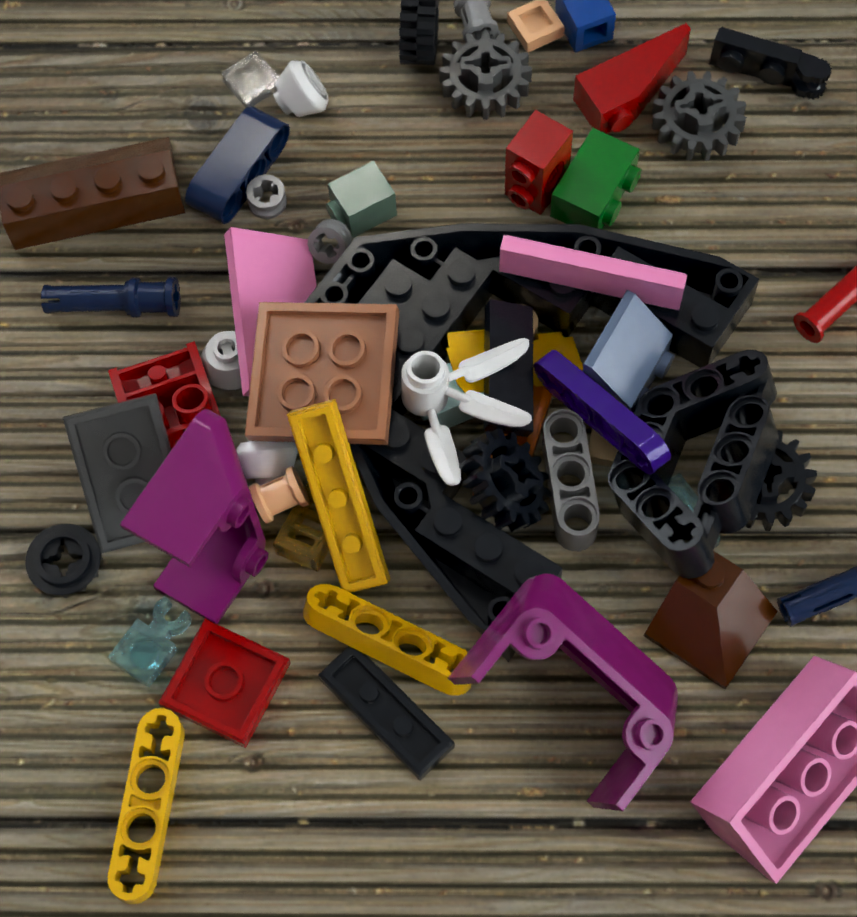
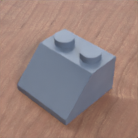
[583,290,675,413]

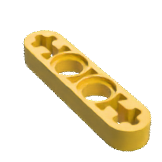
[303,584,472,696]
[108,708,185,904]

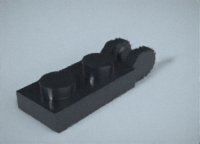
[709,27,832,100]

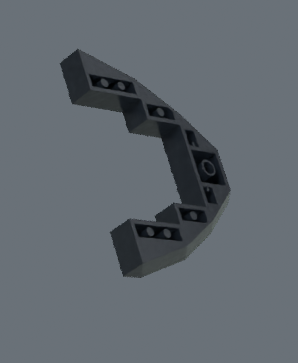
[304,223,759,662]

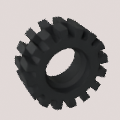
[399,0,439,65]

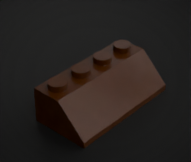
[0,137,185,250]

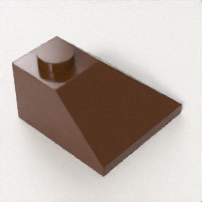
[644,551,778,690]

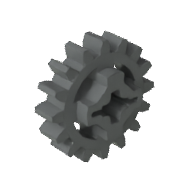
[439,30,532,120]
[651,71,746,161]

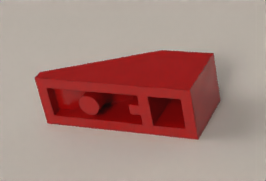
[573,23,691,134]

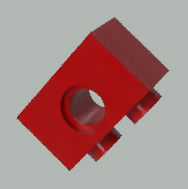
[505,110,573,215]

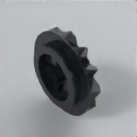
[25,524,103,598]

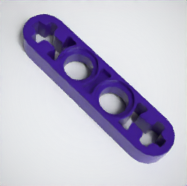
[533,350,671,475]

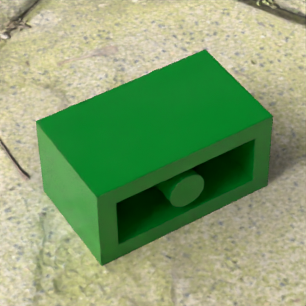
[550,128,642,229]

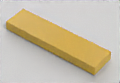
[287,399,391,593]

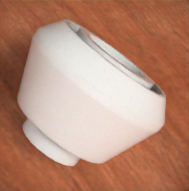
[274,61,329,117]
[201,331,242,390]
[236,441,298,486]

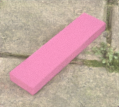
[499,235,687,311]

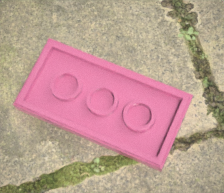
[224,227,317,396]

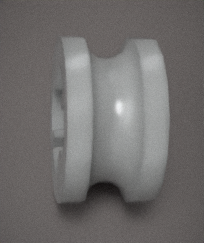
[246,174,287,219]
[308,219,352,264]

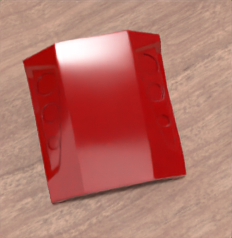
[108,341,221,449]

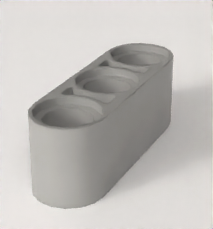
[542,409,600,552]

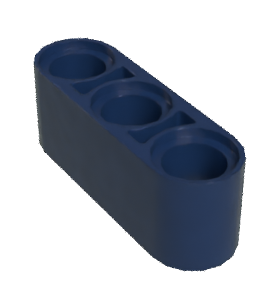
[185,106,290,224]

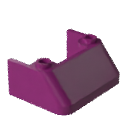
[120,409,269,624]
[448,574,678,811]

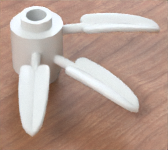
[401,338,532,486]

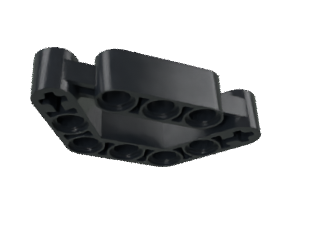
[608,350,779,579]

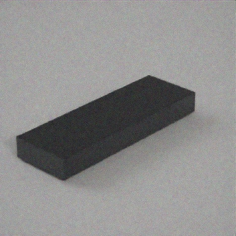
[484,299,533,437]
[318,646,455,781]

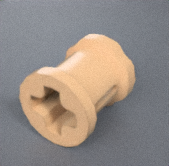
[249,466,310,524]

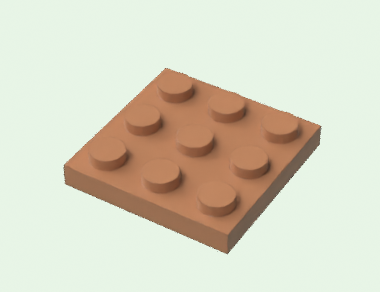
[245,302,400,445]

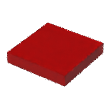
[158,619,291,748]

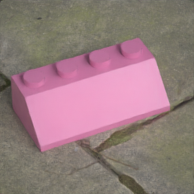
[690,656,857,884]

